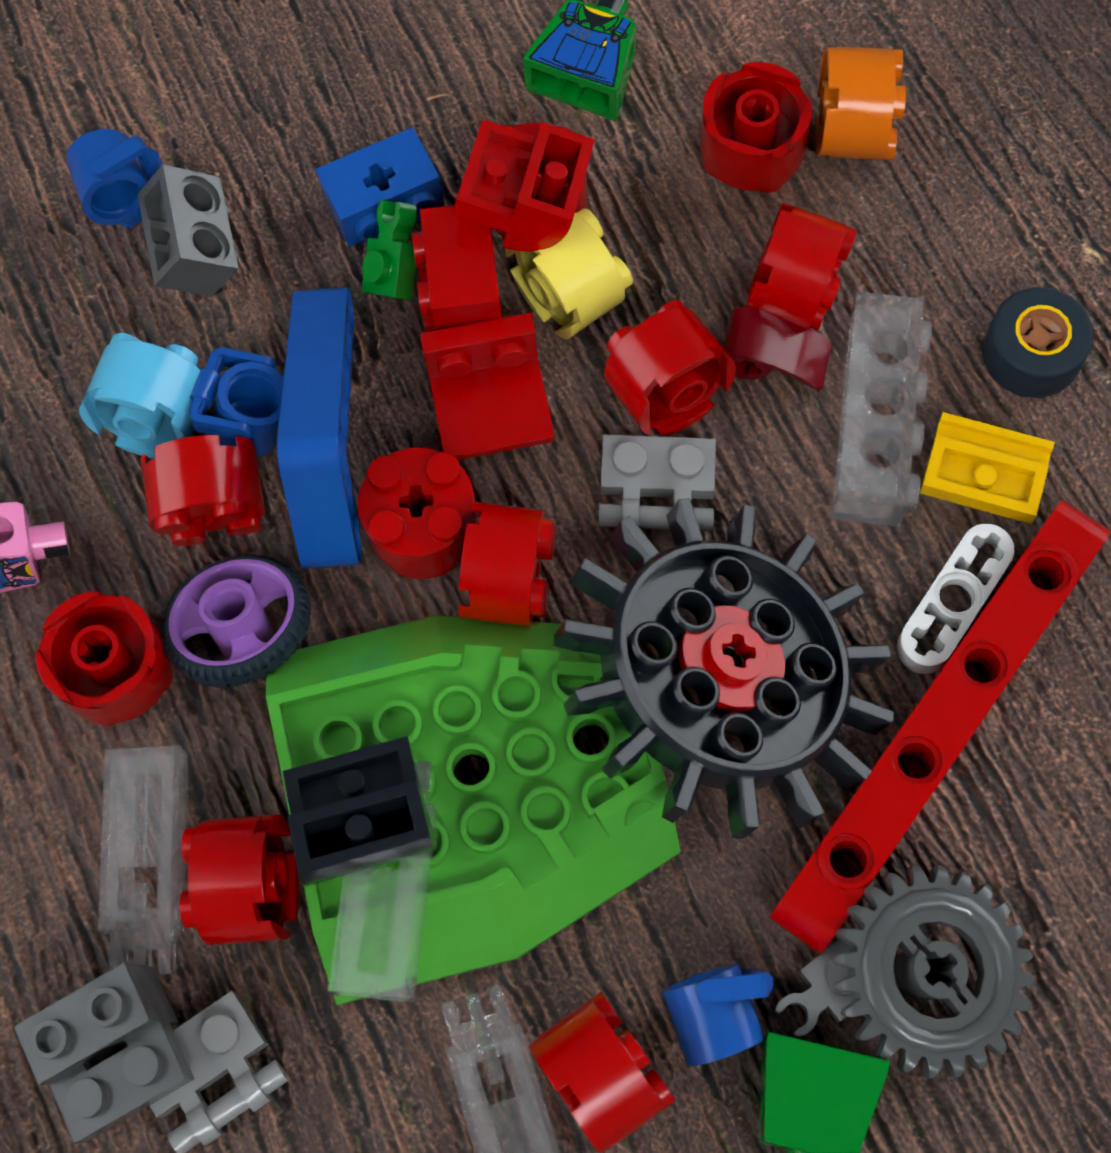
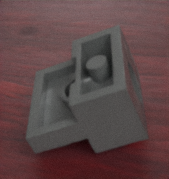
[14,963,195,1144]

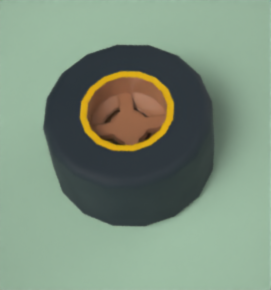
[983,287,1093,398]

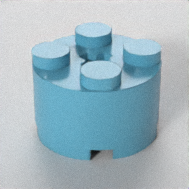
[79,333,201,458]

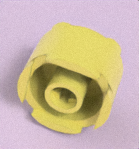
[505,208,633,339]

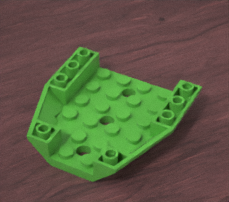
[266,615,681,1005]

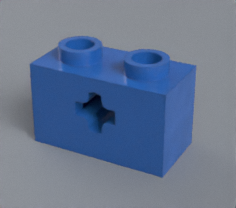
[315,127,445,247]

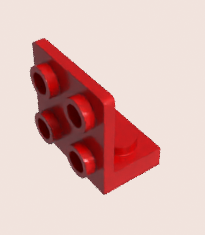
[420,312,554,460]

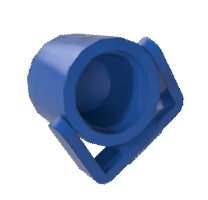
[66,129,163,228]
[189,348,284,457]
[661,963,773,1067]

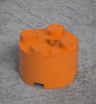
[815,46,906,161]

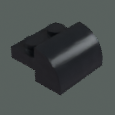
[282,736,436,886]

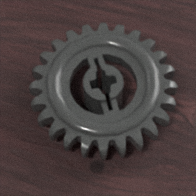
[830,865,1035,1079]

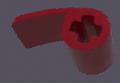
[723,307,831,392]

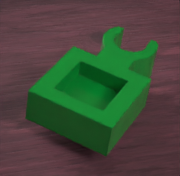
[361,200,417,300]

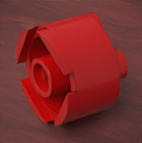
[700,62,812,193]
[745,202,857,332]
[604,300,736,436]
[140,435,266,546]
[358,448,479,579]
[458,502,556,627]
[35,592,173,726]
[179,814,300,946]
[528,992,676,1153]

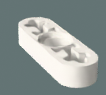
[897,524,1014,674]

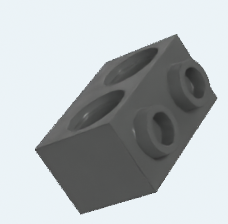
[137,164,239,296]

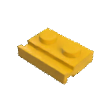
[919,412,1055,524]

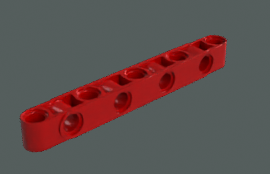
[769,499,1111,955]

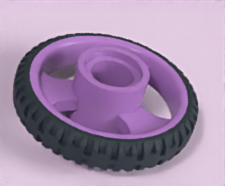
[161,554,311,688]

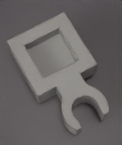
[774,939,855,1038]

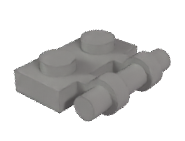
[599,434,716,531]
[150,990,289,1153]

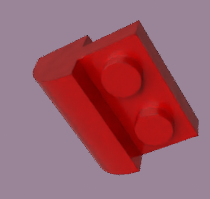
[452,119,595,251]

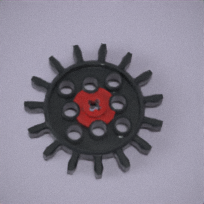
[553,498,894,839]

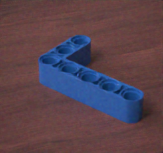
[277,287,362,569]

